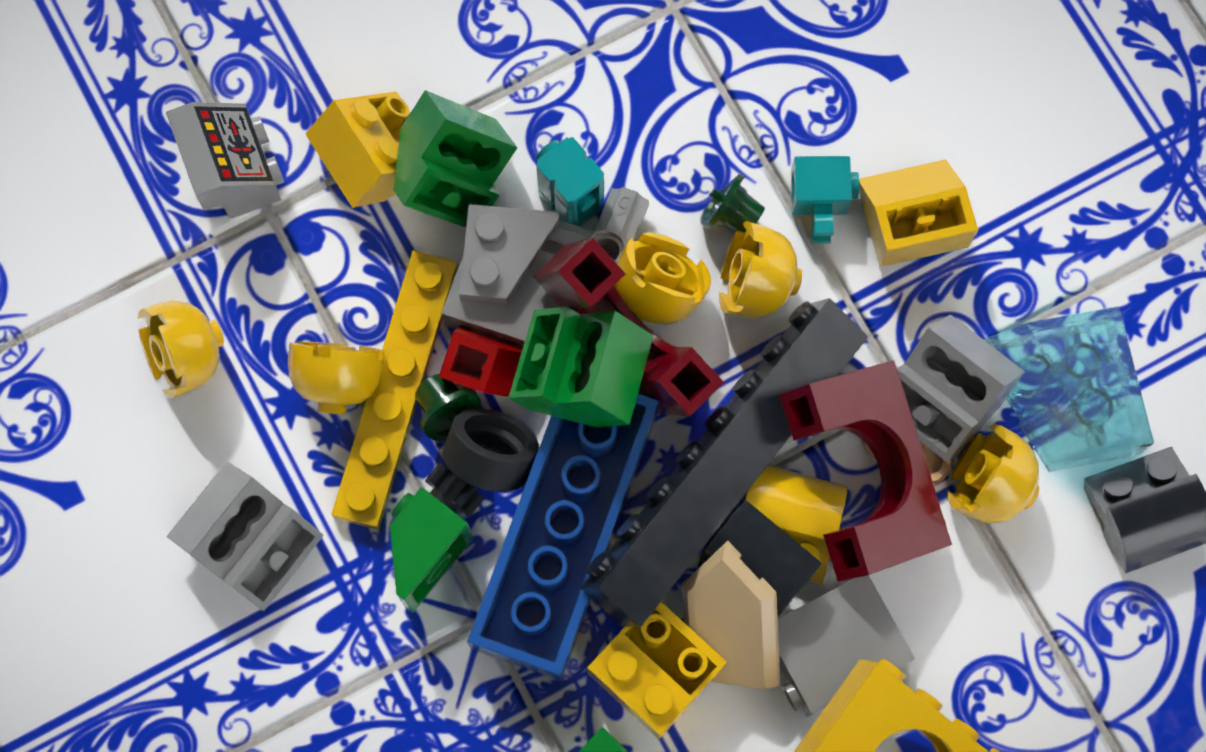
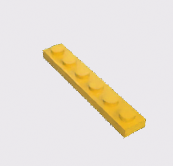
[331,250,458,530]

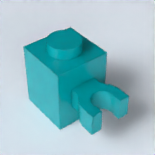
[790,156,859,244]

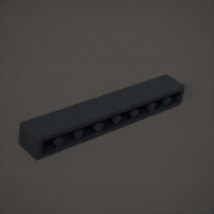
[580,298,868,627]

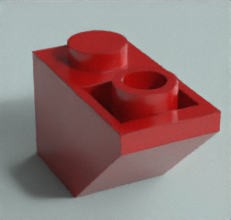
[438,326,523,397]

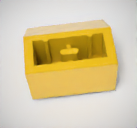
[305,91,410,208]
[859,159,978,267]
[587,602,727,740]

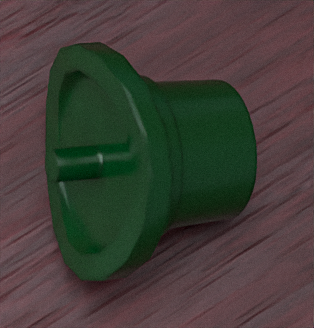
[700,173,765,234]
[415,374,481,441]

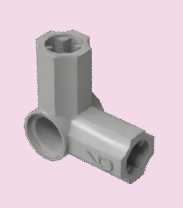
[540,187,649,264]

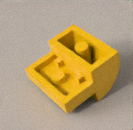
[744,465,847,584]

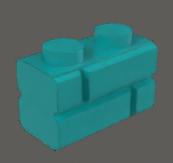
[536,137,604,227]

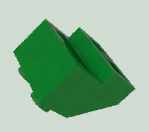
[393,90,518,228]
[509,306,653,427]

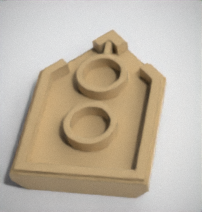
[682,541,780,689]

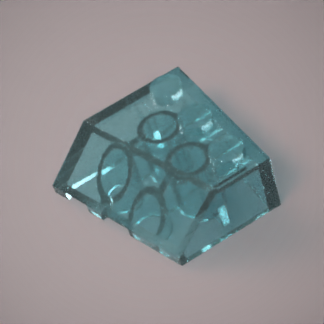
[983,306,1154,472]

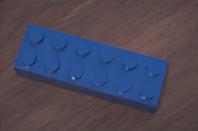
[467,394,659,681]

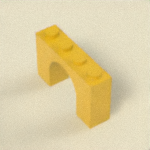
[794,658,1000,752]

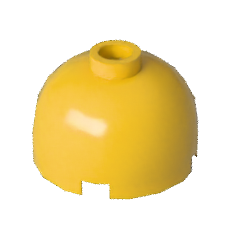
[719,221,802,318]
[615,232,711,325]
[137,300,224,399]
[288,342,385,414]
[948,424,1040,523]

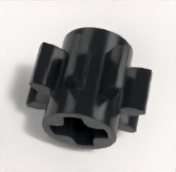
[425,463,485,516]

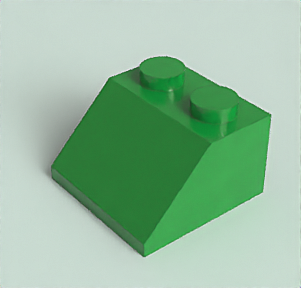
[390,487,473,614]

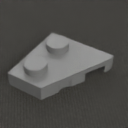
[459,204,559,304]

